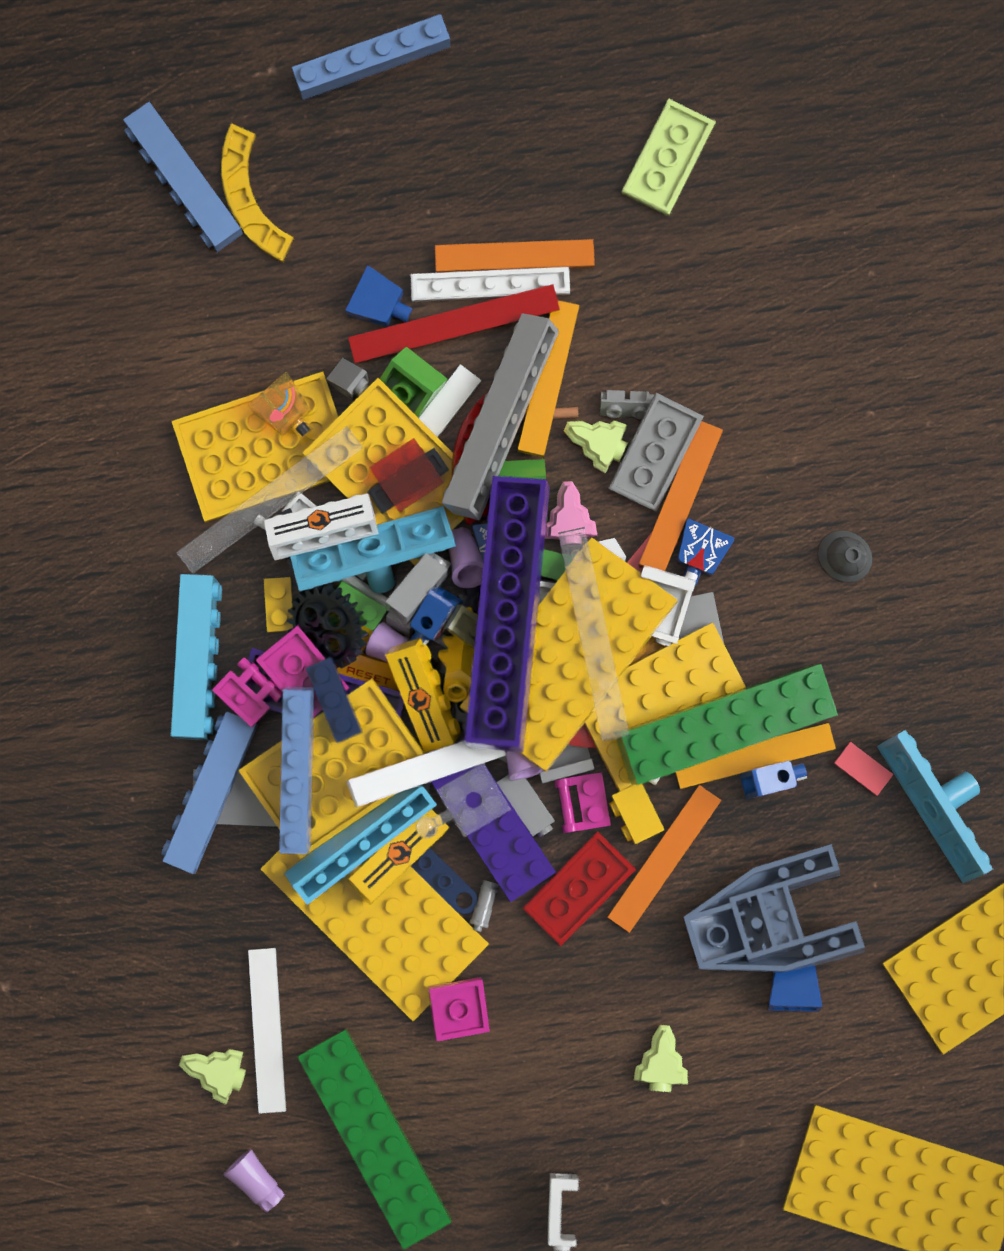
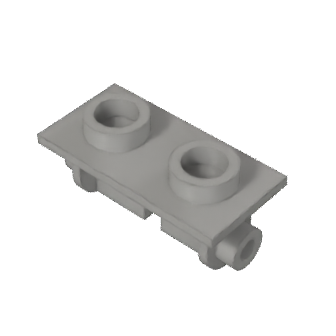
[600,390,654,419]

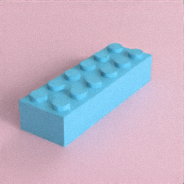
[171,574,222,741]

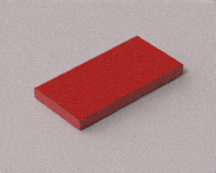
[523,832,636,946]

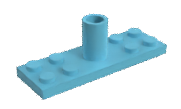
[290,506,456,593]
[877,730,993,883]

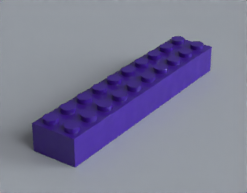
[465,476,550,752]

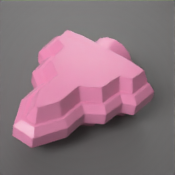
[545,481,597,547]

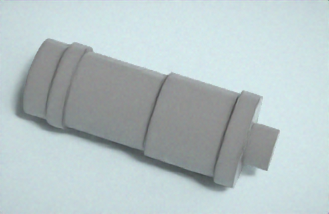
[469,880,499,932]

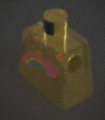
[248,372,313,439]

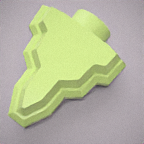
[564,421,628,473]
[634,1025,688,1092]
[179,1049,246,1104]

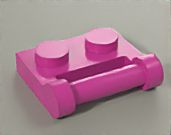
[554,772,611,833]

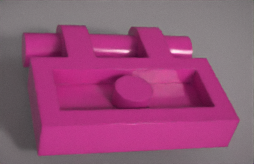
[212,657,283,727]

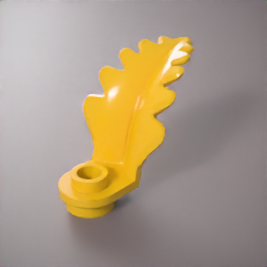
[438,607,478,702]

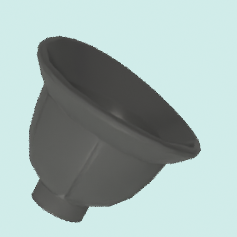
[818,531,872,582]

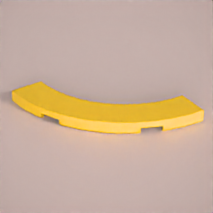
[221,123,293,263]

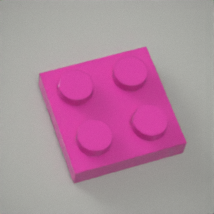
[428,977,490,1041]

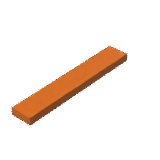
[435,239,594,273]
[638,421,723,571]
[608,785,721,933]

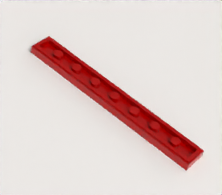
[348,284,560,363]

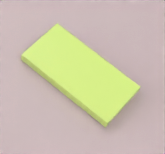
[622,99,715,216]

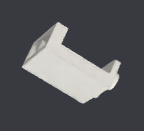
[641,565,696,646]
[548,1173,579,1251]

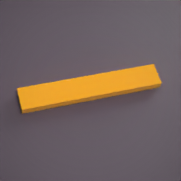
[518,300,579,458]
[675,723,836,789]

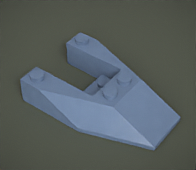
[684,844,865,972]

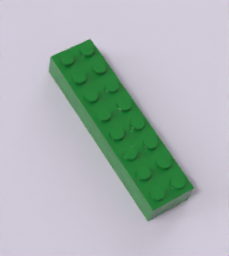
[614,664,838,785]
[298,1029,452,1250]

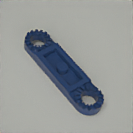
[411,848,478,914]

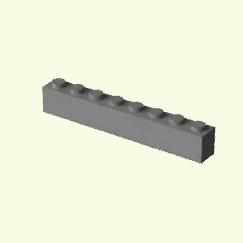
[442,313,559,520]

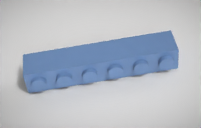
[292,14,450,100]
[123,102,243,252]
[280,686,314,854]
[161,711,258,874]

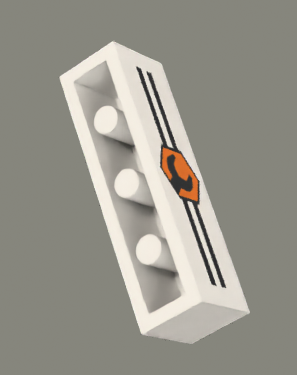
[264,494,379,560]

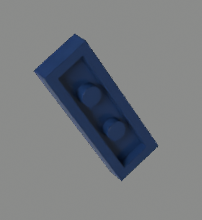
[306,657,364,743]

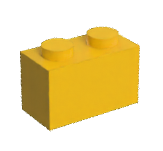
[609,784,664,845]

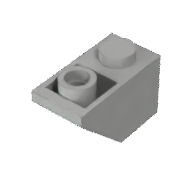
[327,358,369,402]

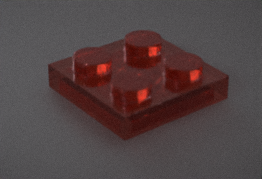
[369,438,444,513]

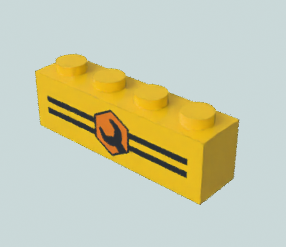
[385,638,460,753]
[348,809,449,905]

